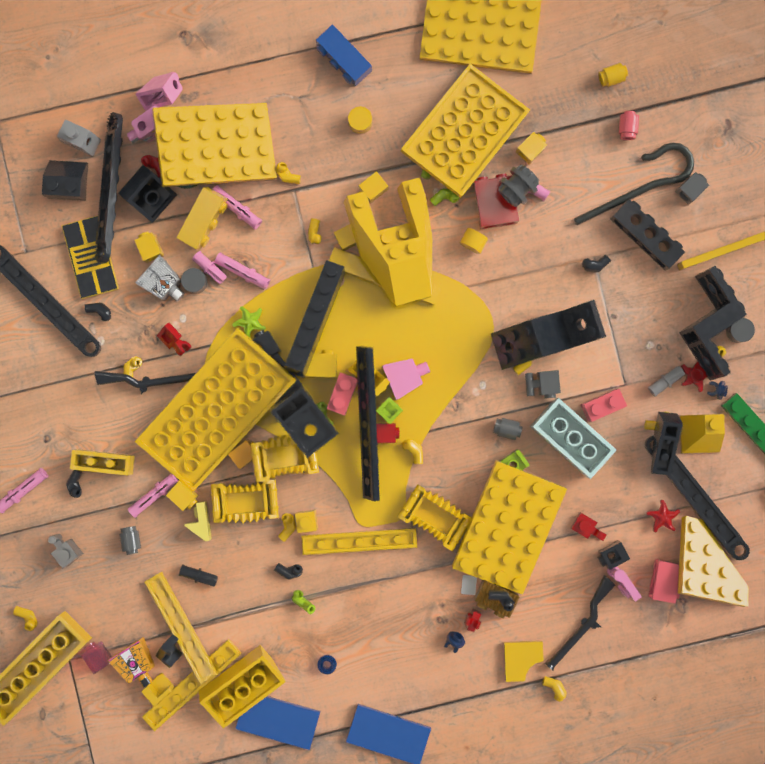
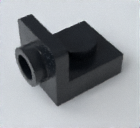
[156,634,182,668]

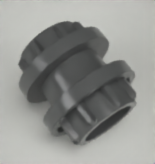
[498,165,539,207]

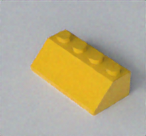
[198,645,286,729]

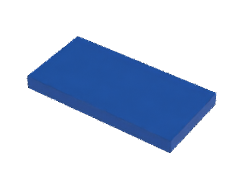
[236,696,320,750]
[346,704,431,764]

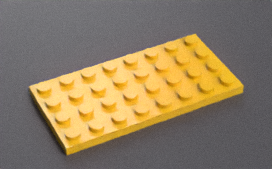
[135,328,296,492]

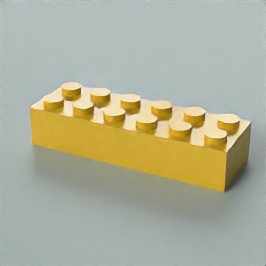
[0,611,92,726]

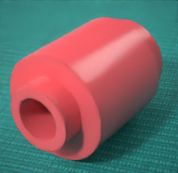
[619,111,639,140]

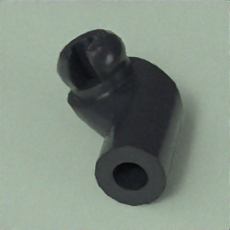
[582,255,611,273]
[85,303,112,321]
[66,470,83,498]
[274,563,303,580]

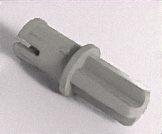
[648,366,685,397]

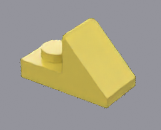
[184,501,212,541]

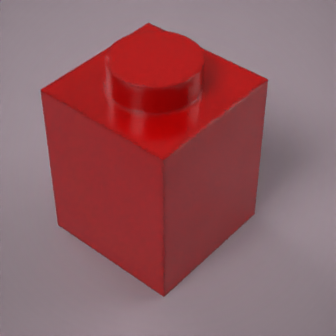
[376,423,400,443]

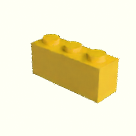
[176,187,228,249]
[70,449,135,476]

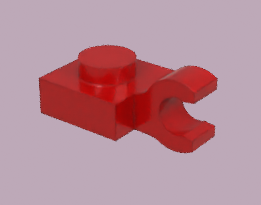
[157,322,191,356]
[571,512,607,541]
[464,609,481,632]

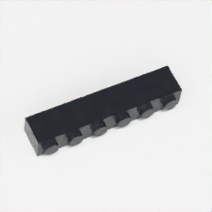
[284,260,345,378]

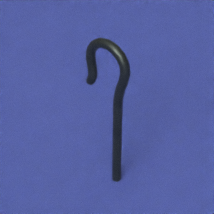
[574,142,694,225]

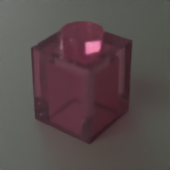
[81,641,112,674]

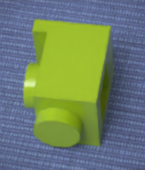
[376,397,403,424]
[500,449,530,470]

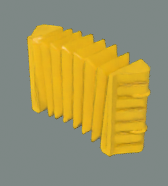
[250,434,319,482]
[211,479,279,524]
[397,484,471,551]

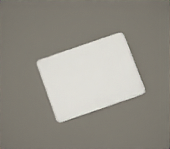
[461,575,477,595]

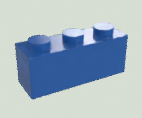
[316,24,372,86]

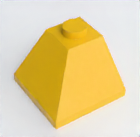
[680,414,725,453]

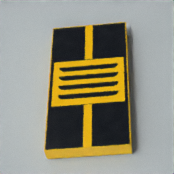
[61,216,119,299]

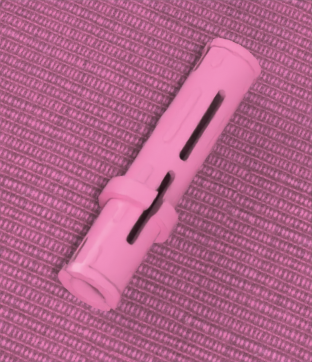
[212,185,262,230]
[215,252,270,290]
[0,468,49,513]
[128,473,180,518]

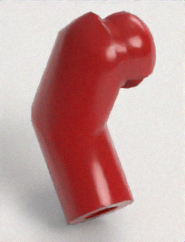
[141,155,161,178]

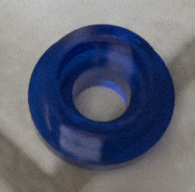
[317,655,337,675]

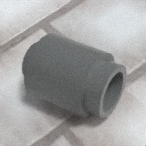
[493,418,523,440]
[119,526,141,555]

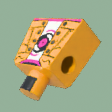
[108,637,155,688]

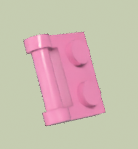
[607,566,641,601]

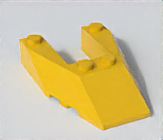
[343,178,432,307]

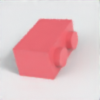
[327,373,358,415]
[580,389,627,422]
[648,559,680,604]

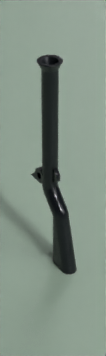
[95,371,196,394]
[545,575,615,671]

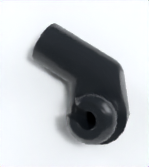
[488,590,515,611]

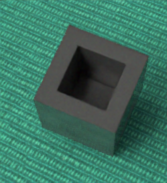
[675,172,709,205]

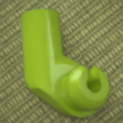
[292,590,316,614]

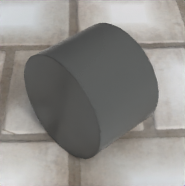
[181,268,208,294]
[726,318,755,343]

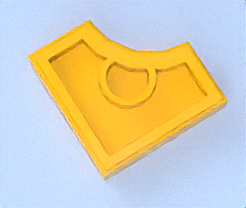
[504,641,544,682]

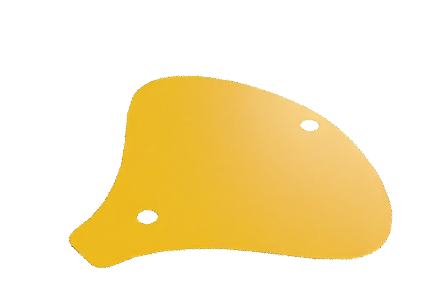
[205,265,494,527]

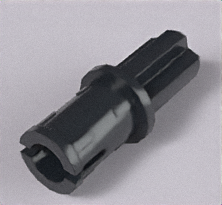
[179,564,218,587]

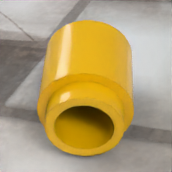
[598,63,628,87]

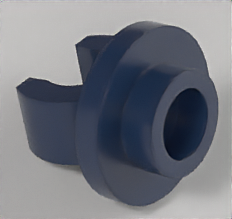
[707,381,728,400]
[444,631,465,653]

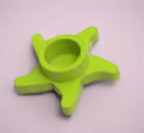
[232,306,266,338]

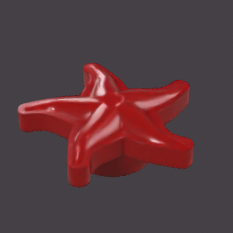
[681,361,707,392]
[646,500,680,533]

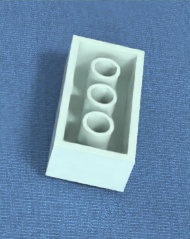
[530,398,616,479]

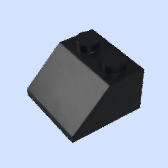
[42,160,88,201]
[118,165,177,223]

